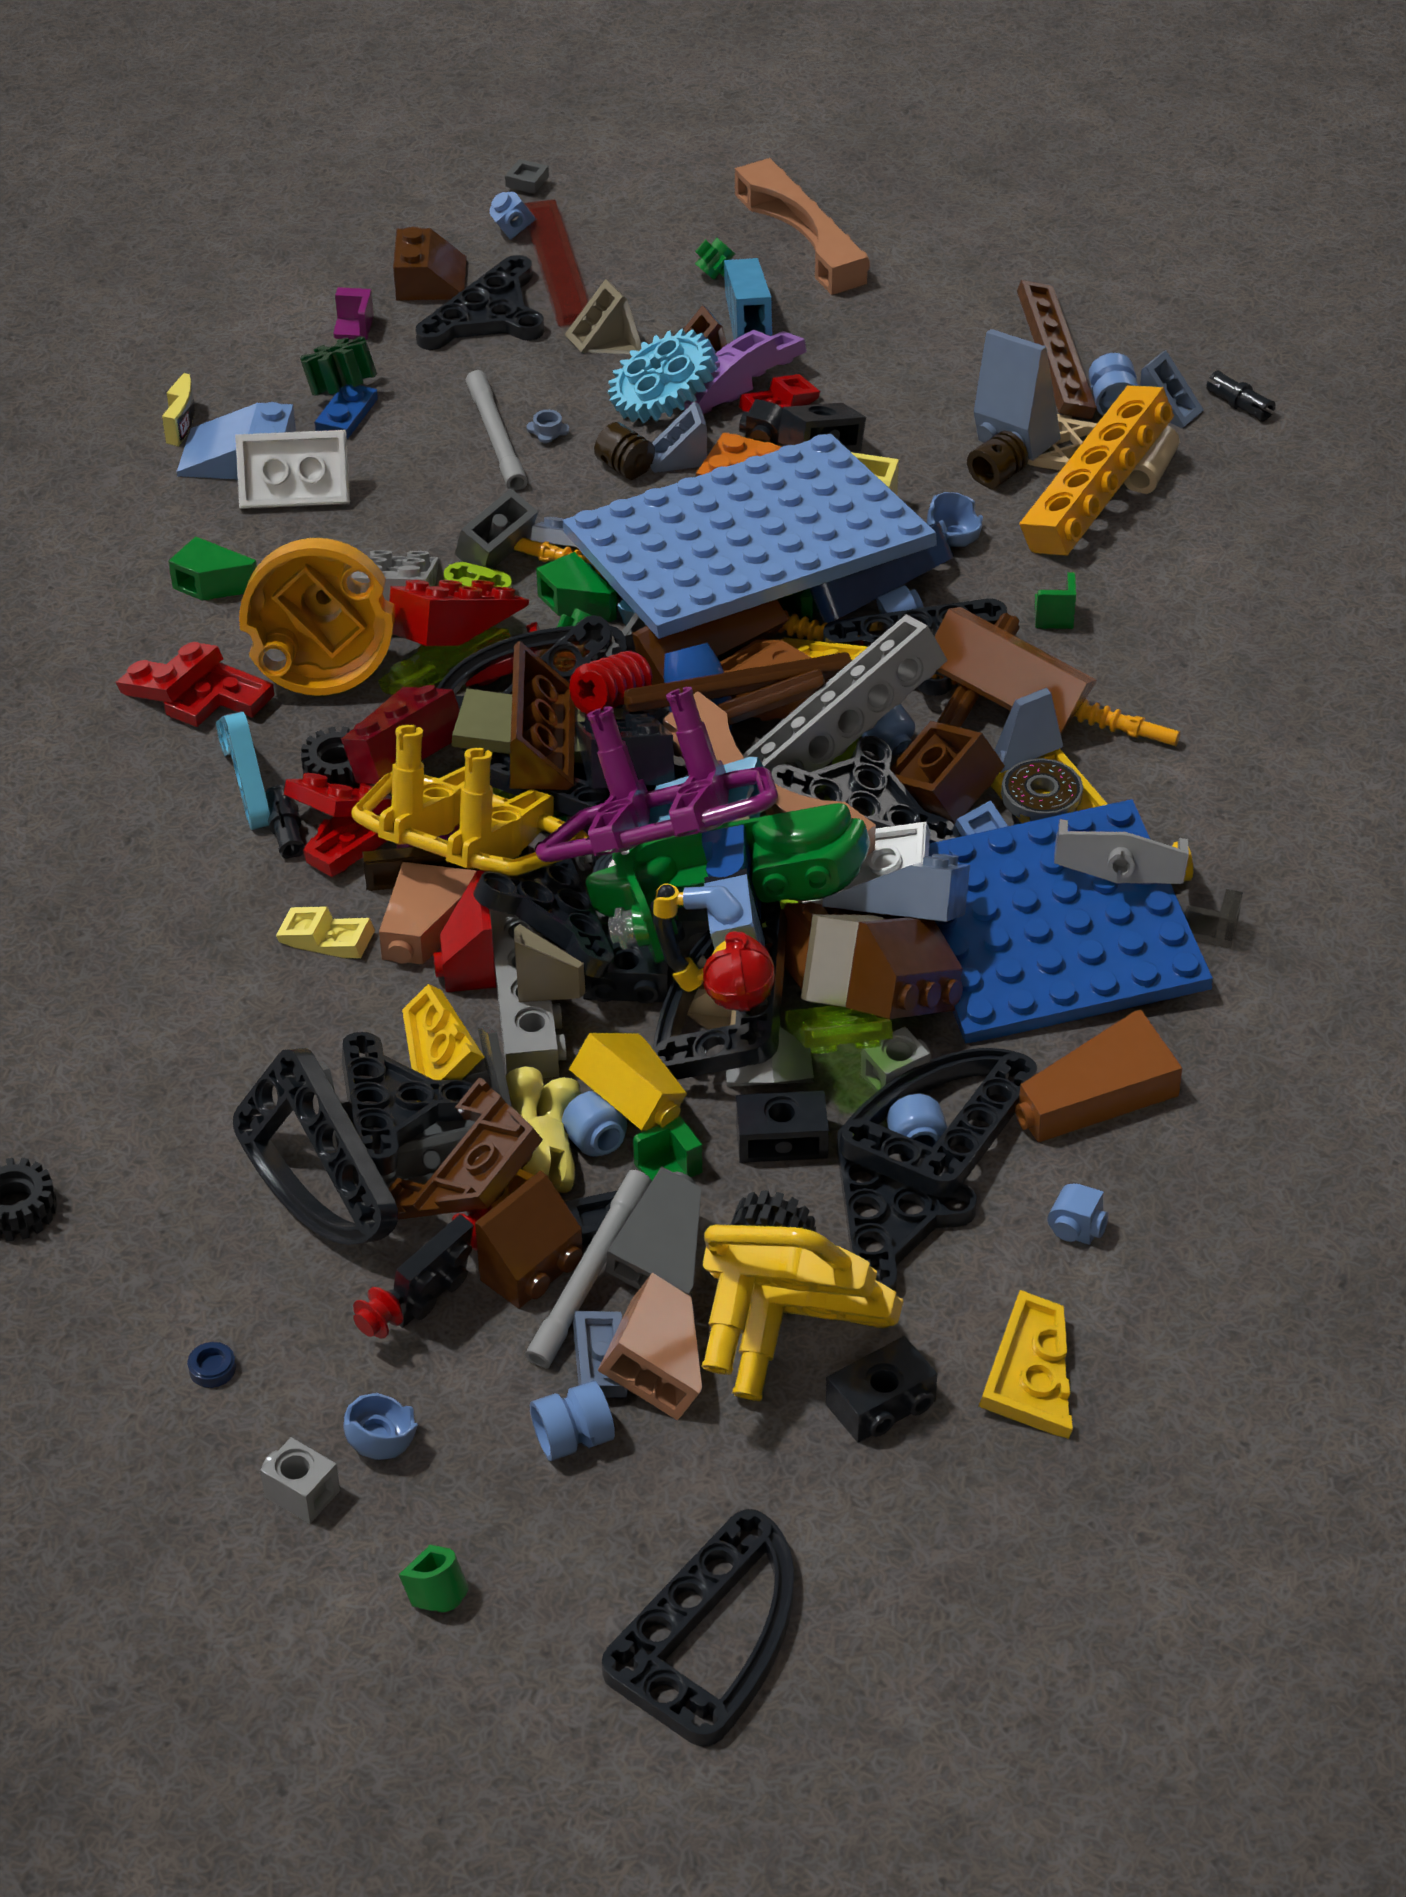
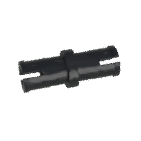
[1206,370,1276,422]
[265,785,305,859]

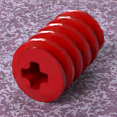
[569,651,653,714]

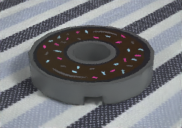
[1001,758,1083,821]

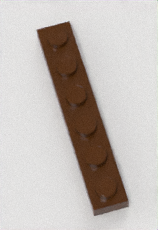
[1017,280,1097,419]

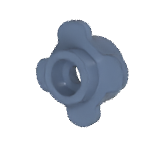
[527,410,569,443]

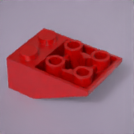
[389,580,529,646]

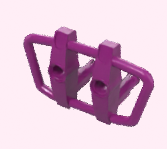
[536,687,778,862]

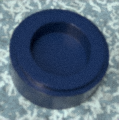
[187,1342,236,1388]

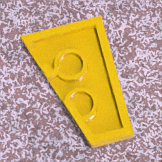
[402,984,484,1102]
[978,1290,1073,1439]

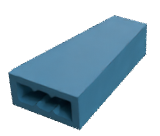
[724,258,772,340]

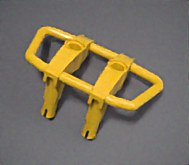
[351,725,589,876]
[701,1225,904,1401]

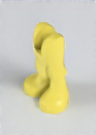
[506,1066,581,1193]

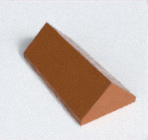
[934,607,1097,734]

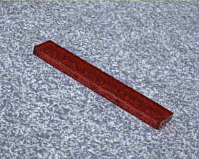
[524,199,588,326]

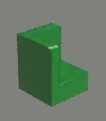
[1034,572,1076,629]
[633,1116,702,1181]

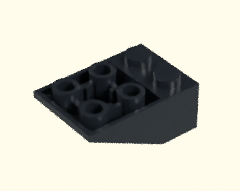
[575,711,675,789]

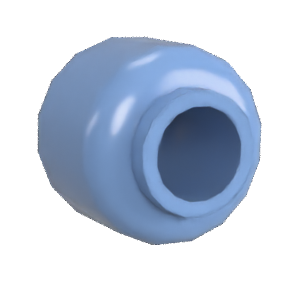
[861,704,915,756]
[561,1091,627,1157]
[887,1094,948,1159]

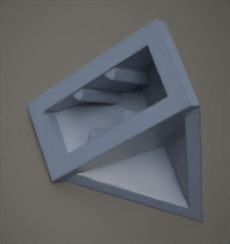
[1140,350,1204,428]
[651,401,707,473]
[995,688,1063,773]

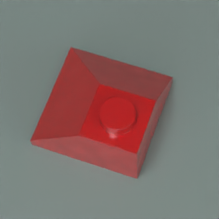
[433,870,496,992]

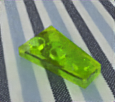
[378,627,511,695]

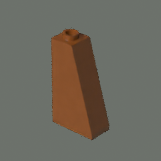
[1015,1010,1183,1143]

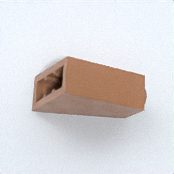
[379,862,476,964]
[597,1273,702,1420]

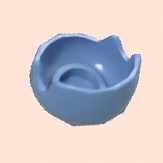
[927,492,983,547]
[343,1393,418,1460]

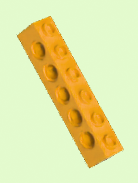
[1019,386,1174,556]

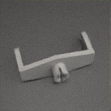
[1054,819,1189,884]

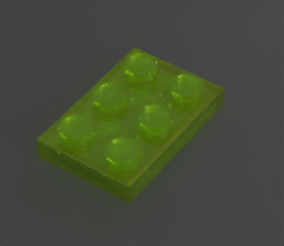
[785,1005,893,1054]

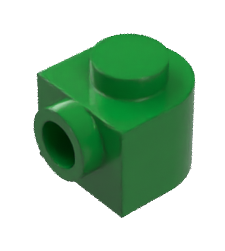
[398,1544,469,1612]

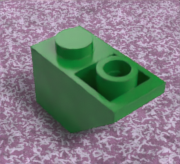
[168,536,257,601]
[536,552,618,622]

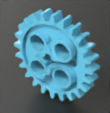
[608,329,718,423]

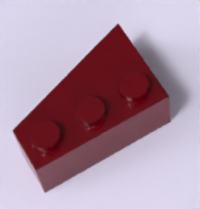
[341,685,460,784]

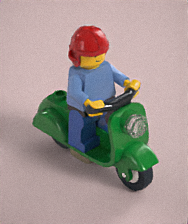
[586,803,870,1012]

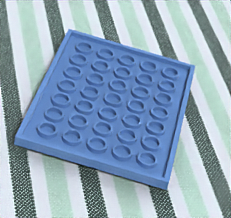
[562,433,937,639]

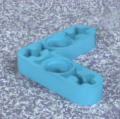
[216,711,270,830]

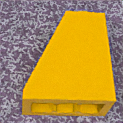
[569,1033,687,1131]

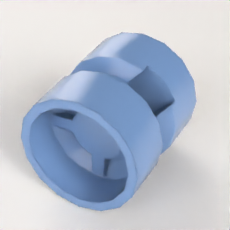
[1088,353,1139,416]
[530,1380,615,1461]

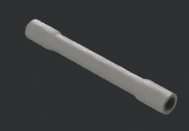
[466,370,528,490]
[525,1170,652,1368]

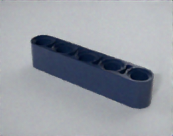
[809,522,954,623]

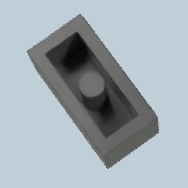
[455,489,538,569]

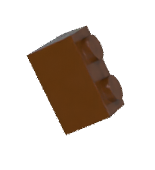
[393,227,467,300]
[890,721,1005,824]
[475,1170,583,1309]

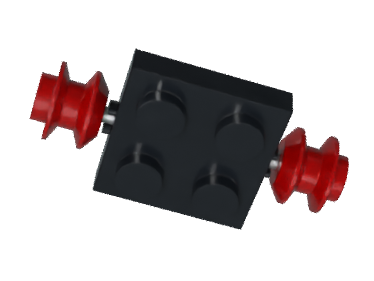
[353,1206,493,1339]

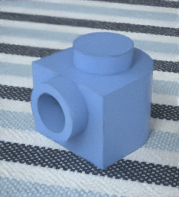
[490,192,536,240]
[876,585,924,614]
[1047,1184,1108,1245]

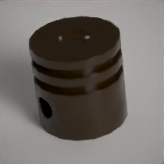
[594,422,655,480]
[967,430,1028,489]

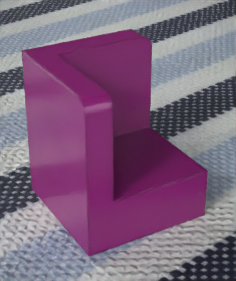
[333,287,374,340]

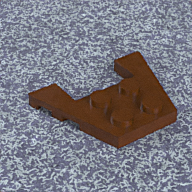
[389,1078,543,1219]

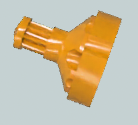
[239,538,395,696]

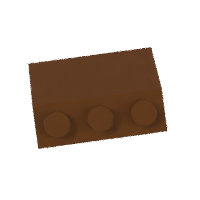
[845,917,963,1019]

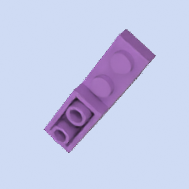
[684,330,806,414]

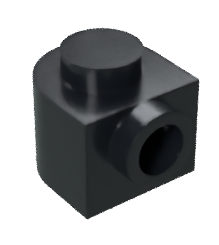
[739,399,782,445]

